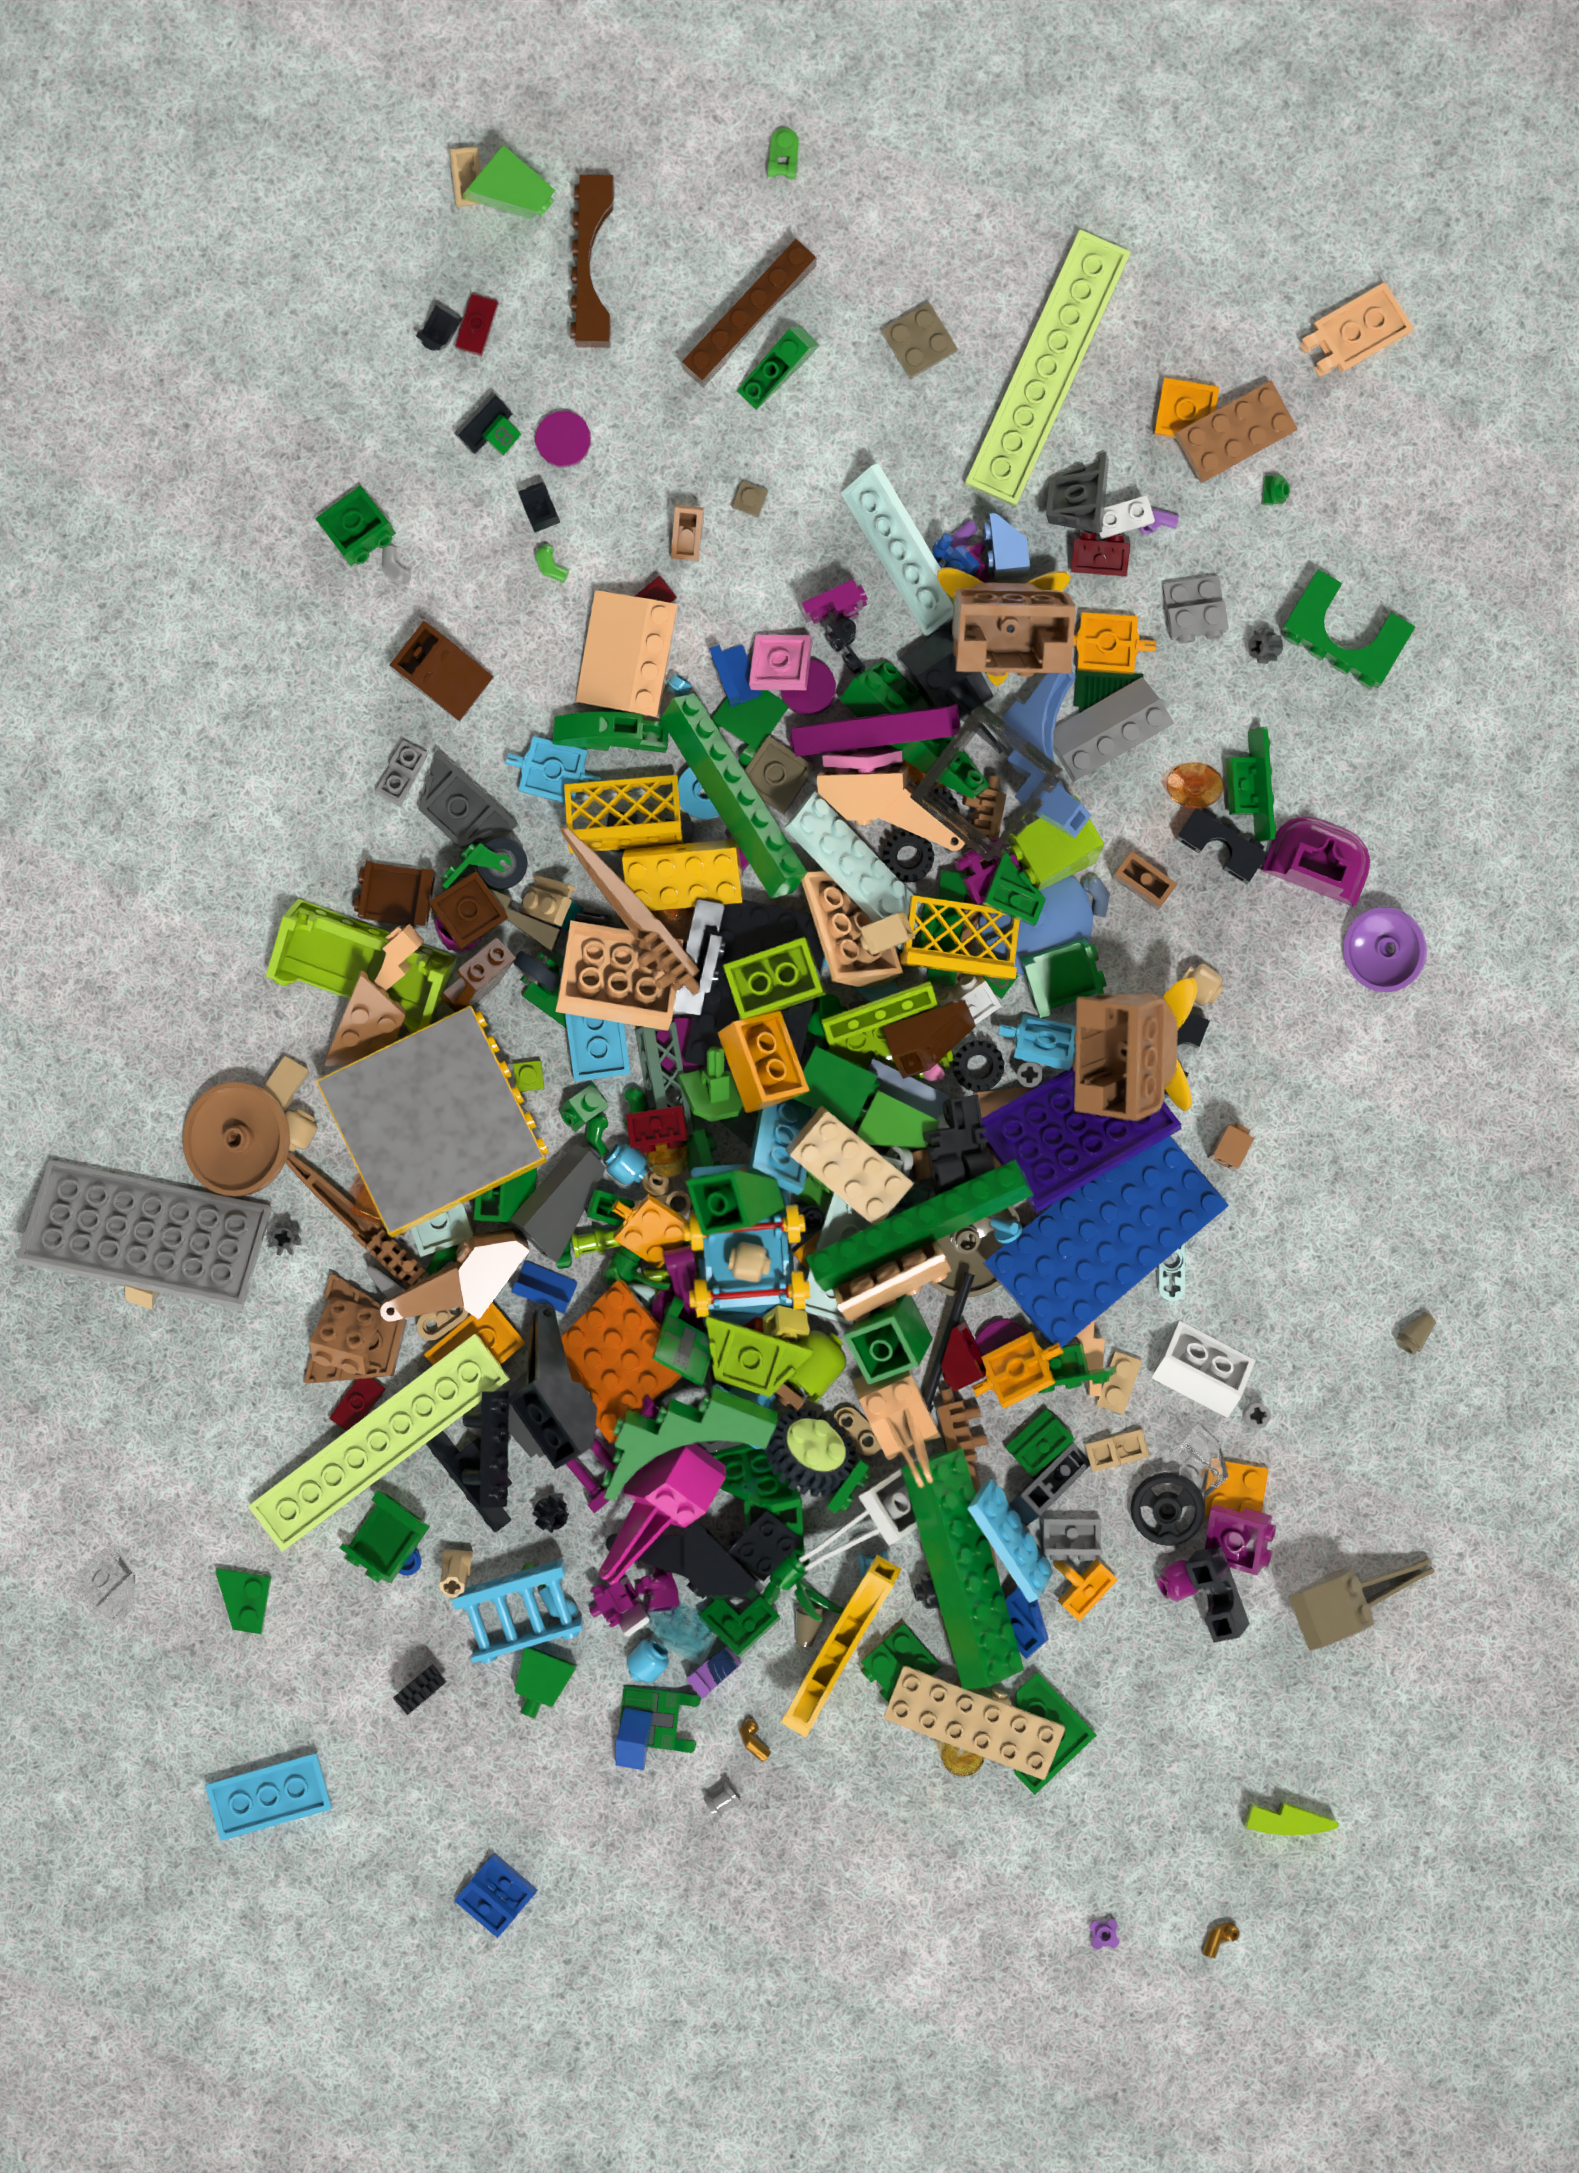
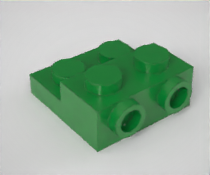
[315,485,396,567]
[860,1623,941,1703]

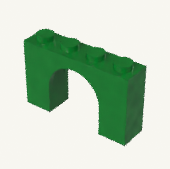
[1281,569,1416,689]

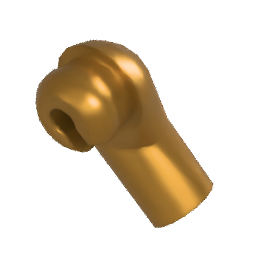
[739,1719,771,1762]
[1202,1922,1240,1959]

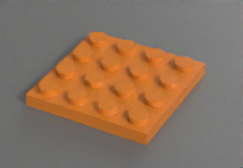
[561,1280,681,1443]

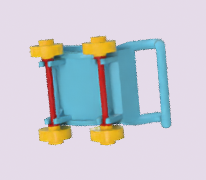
[684,1163,810,1327]

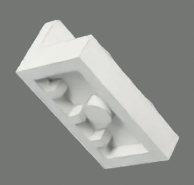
[1099,495,1155,539]
[936,974,1002,1024]

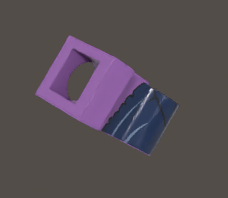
[686,1646,742,1699]

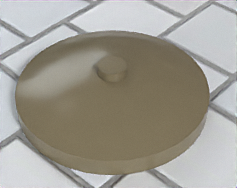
[928,1195,1023,1297]

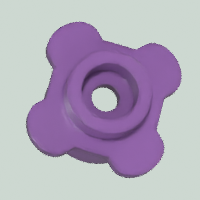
[1089,1919,1120,1950]

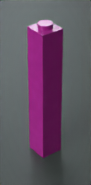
[790,704,962,757]

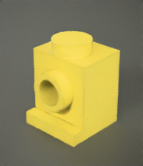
[762,1305,810,1343]

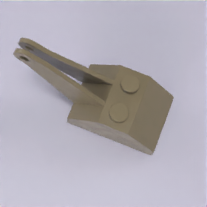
[1288,1558,1435,1651]

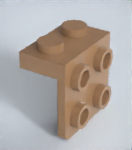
[309,1297,383,1376]

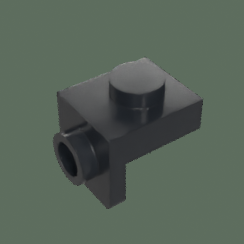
[416,304,463,351]
[518,482,561,533]

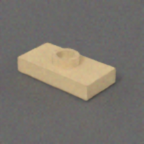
[449,147,482,207]

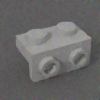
[1043,1519,1102,1561]

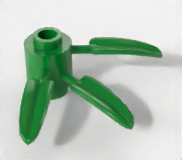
[602,1246,670,1291]
[763,1549,844,1622]

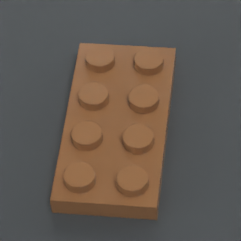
[1174,380,1298,484]

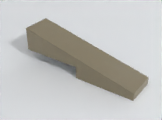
[456,876,561,953]

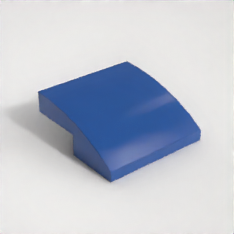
[454,1853,538,1938]

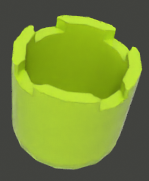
[786,1330,847,1404]

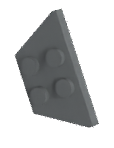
[1046,452,1109,533]
[418,750,518,849]

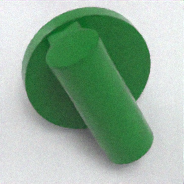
[1262,476,1290,505]

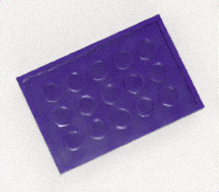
[979,1067,1182,1213]

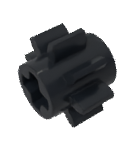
[532,1495,569,1533]

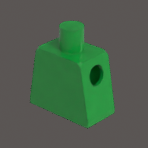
[515,1646,577,1718]

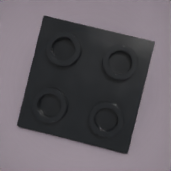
[827,619,866,675]
[726,1510,803,1582]

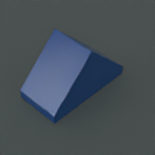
[616,1708,653,1770]

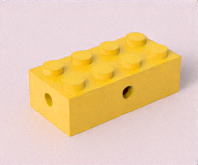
[622,839,744,911]

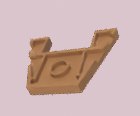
[304,1274,407,1384]

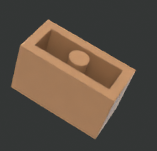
[1112,851,1177,910]
[1208,1123,1254,1171]

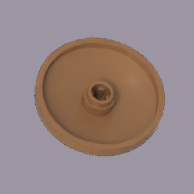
[183,1082,290,1196]

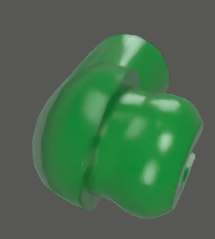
[623,1087,648,1126]

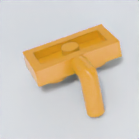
[1053,1559,1118,1622]

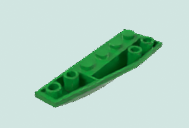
[839,659,990,799]

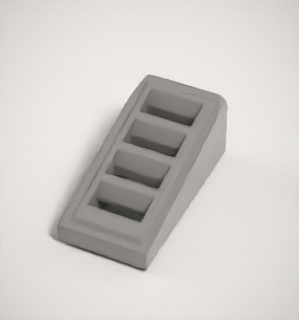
[366,1266,406,1299]

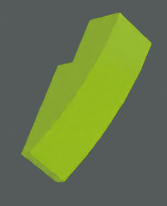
[1243,1801,1339,1836]

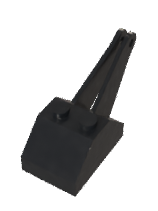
[899,627,1011,754]
[507,1303,597,1470]
[606,1522,765,1600]

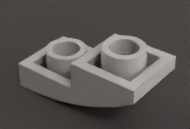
[376,740,428,807]

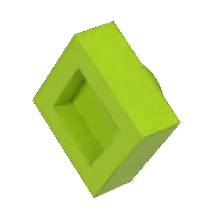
[513,1061,545,1092]

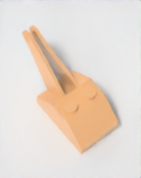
[817,766,966,851]
[853,1369,941,1487]

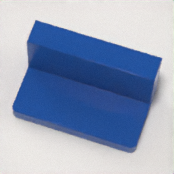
[709,645,762,707]
[511,1262,577,1314]

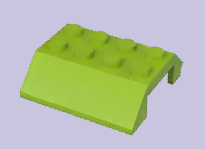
[821,982,954,1098]

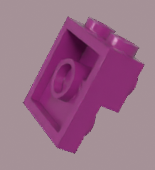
[801,579,868,624]
[1205,1504,1276,1576]

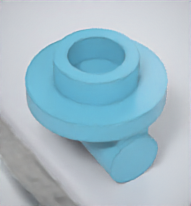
[991,1216,1022,1243]

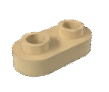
[417,1306,469,1340]
[833,1407,881,1456]

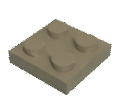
[881,302,958,379]
[744,736,815,815]

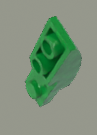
[552,712,668,753]

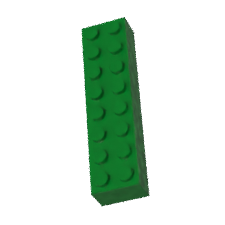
[901,1448,1024,1690]

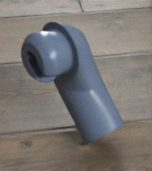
[1082,876,1110,918]

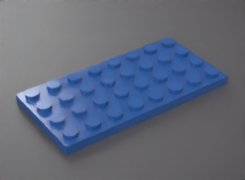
[983,1136,1229,1348]

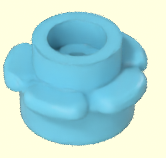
[666,673,693,697]

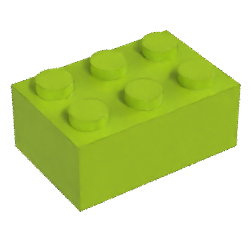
[723,937,826,1020]

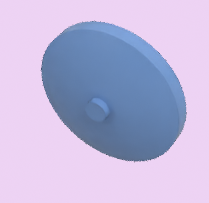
[979,865,1093,976]

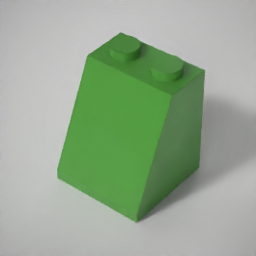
[462,145,556,219]
[856,1091,940,1149]

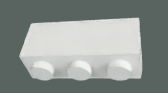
[1152,1321,1255,1418]

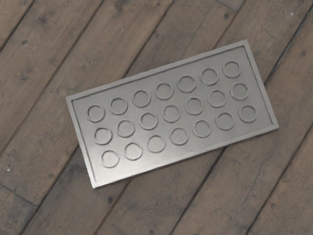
[17,1160,271,1310]

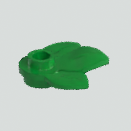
[808,994,849,1049]

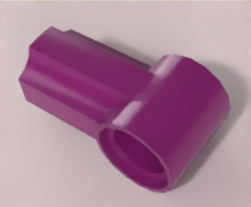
[664,1245,697,1304]

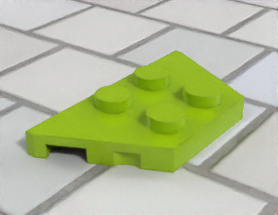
[706,1315,813,1397]

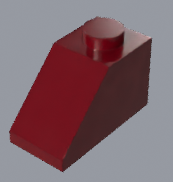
[941,1322,986,1392]

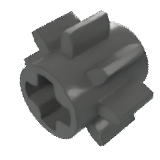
[1248,628,1283,664]
[267,1221,302,1256]

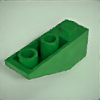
[737,326,820,410]

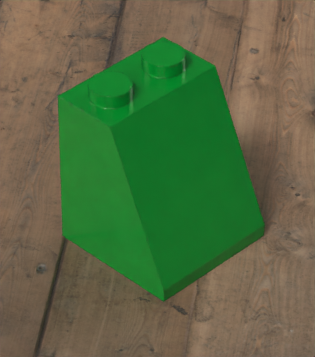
[686,1170,785,1236]
[843,1294,933,1385]

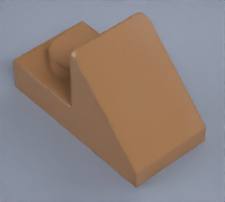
[671,504,704,561]

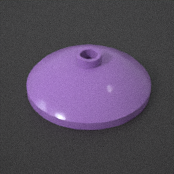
[1343,907,1427,992]

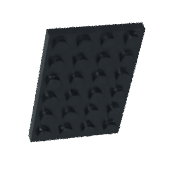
[684,900,825,1072]

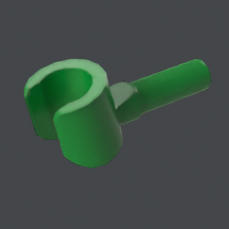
[556,1238,572,1269]

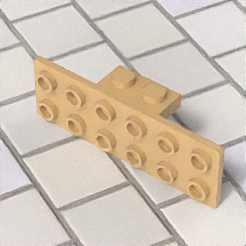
[884,1666,1065,1780]

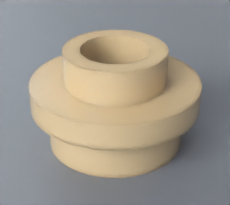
[641,1170,669,1197]

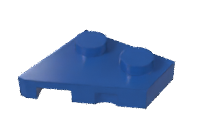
[1005,1588,1049,1659]

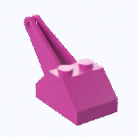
[598,1443,726,1585]

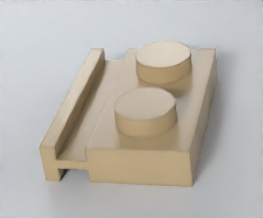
[520,875,577,926]

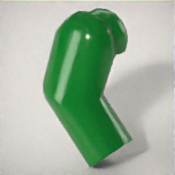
[585,1115,609,1157]

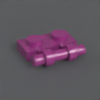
[955,836,1022,905]

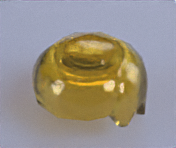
[646,1145,689,1178]
[941,1742,985,1777]

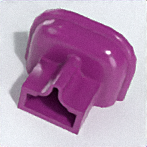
[1261,816,1371,907]

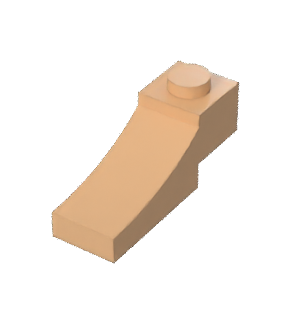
[373,924,425,991]
[1075,1320,1105,1396]

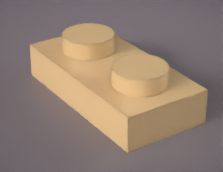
[1096,1351,1142,1415]

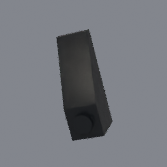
[1008,1443,1090,1526]

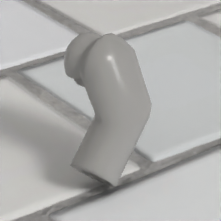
[382,546,411,584]

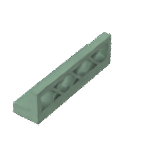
[635,1022,694,1135]

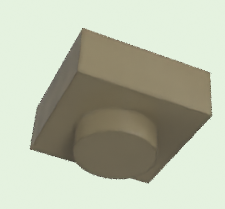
[732,481,768,518]

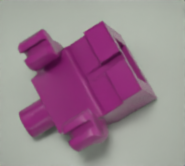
[635,1567,679,1613]
[589,1576,641,1628]

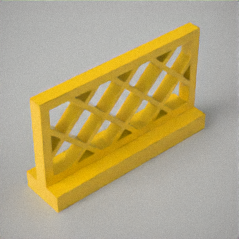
[564,775,683,853]
[899,895,1020,980]

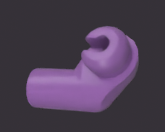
[1139,509,1179,535]
[950,520,978,549]

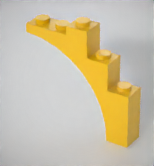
[781,1555,902,1737]

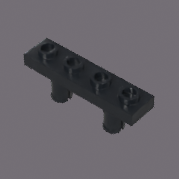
[461,1391,510,1508]

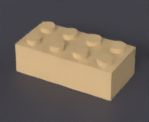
[785,1106,914,1225]

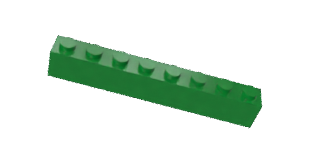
[660,693,807,898]
[806,1160,1034,1292]

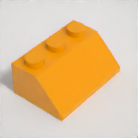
[718,1011,809,1113]

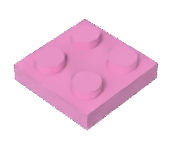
[749,635,813,690]
[823,748,902,774]

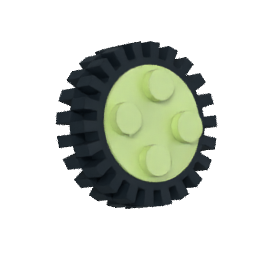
[765,1409,857,1497]

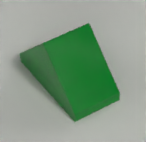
[586,1189,635,1227]

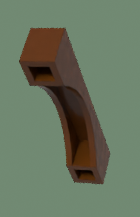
[570,175,614,348]
[682,239,817,388]

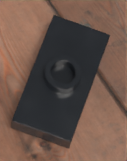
[454,393,513,454]

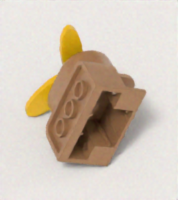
[937,567,1076,686]
[1073,978,1197,1121]

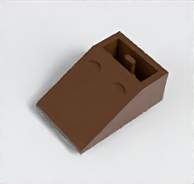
[389,621,494,722]
[883,1000,976,1079]

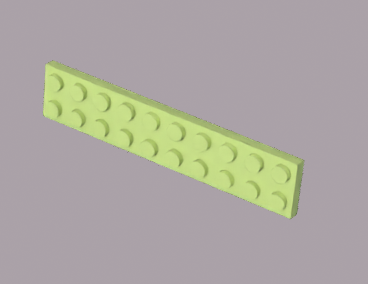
[965,230,1131,507]
[248,1333,510,1552]

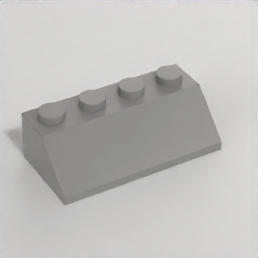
[1053,677,1174,782]

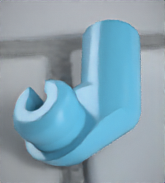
[539,1586,578,1619]

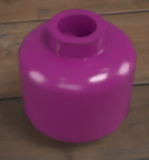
[1157,1559,1199,1602]

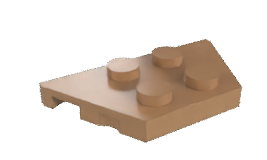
[324,971,406,1066]

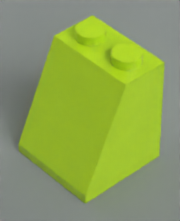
[1009,796,1104,891]

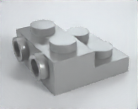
[1163,575,1229,644]

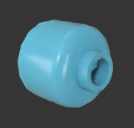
[604,1143,648,1185]
[626,1640,669,1683]

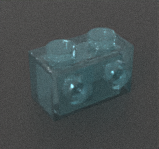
[651,1610,716,1666]

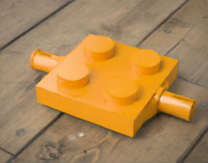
[1073,612,1156,674]
[611,1194,696,1269]
[972,1331,1063,1409]

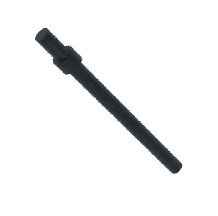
[922,1272,975,1414]

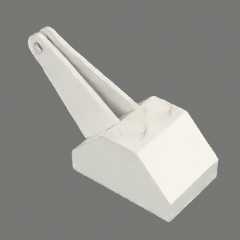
[799,1457,918,1571]

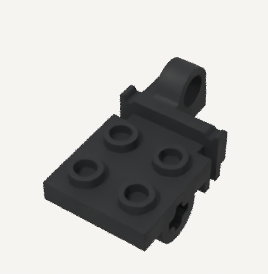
[923,1094,995,1197]

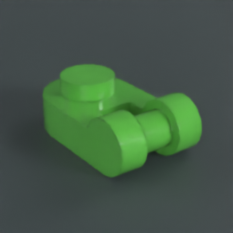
[768,128,799,180]

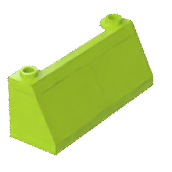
[265,898,457,1034]

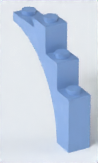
[1000,671,1092,838]

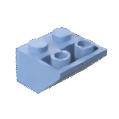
[983,513,1030,580]

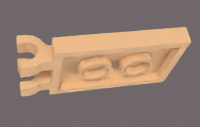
[1299,282,1414,378]

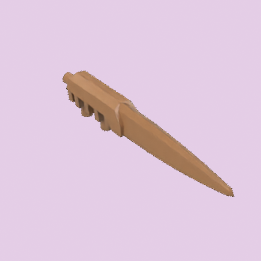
[956,776,1007,983]
[560,827,700,996]
[285,1152,427,1288]
[936,1388,999,1576]

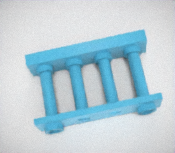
[451,1559,584,1664]

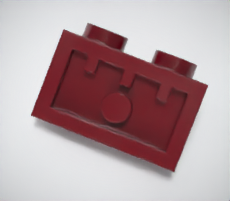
[1071,530,1131,577]
[626,1106,691,1154]

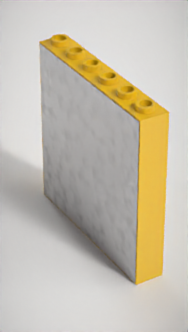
[316,1005,549,1237]

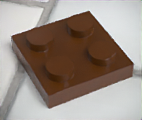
[428,871,509,951]

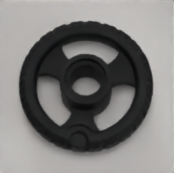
[1131,1472,1205,1546]

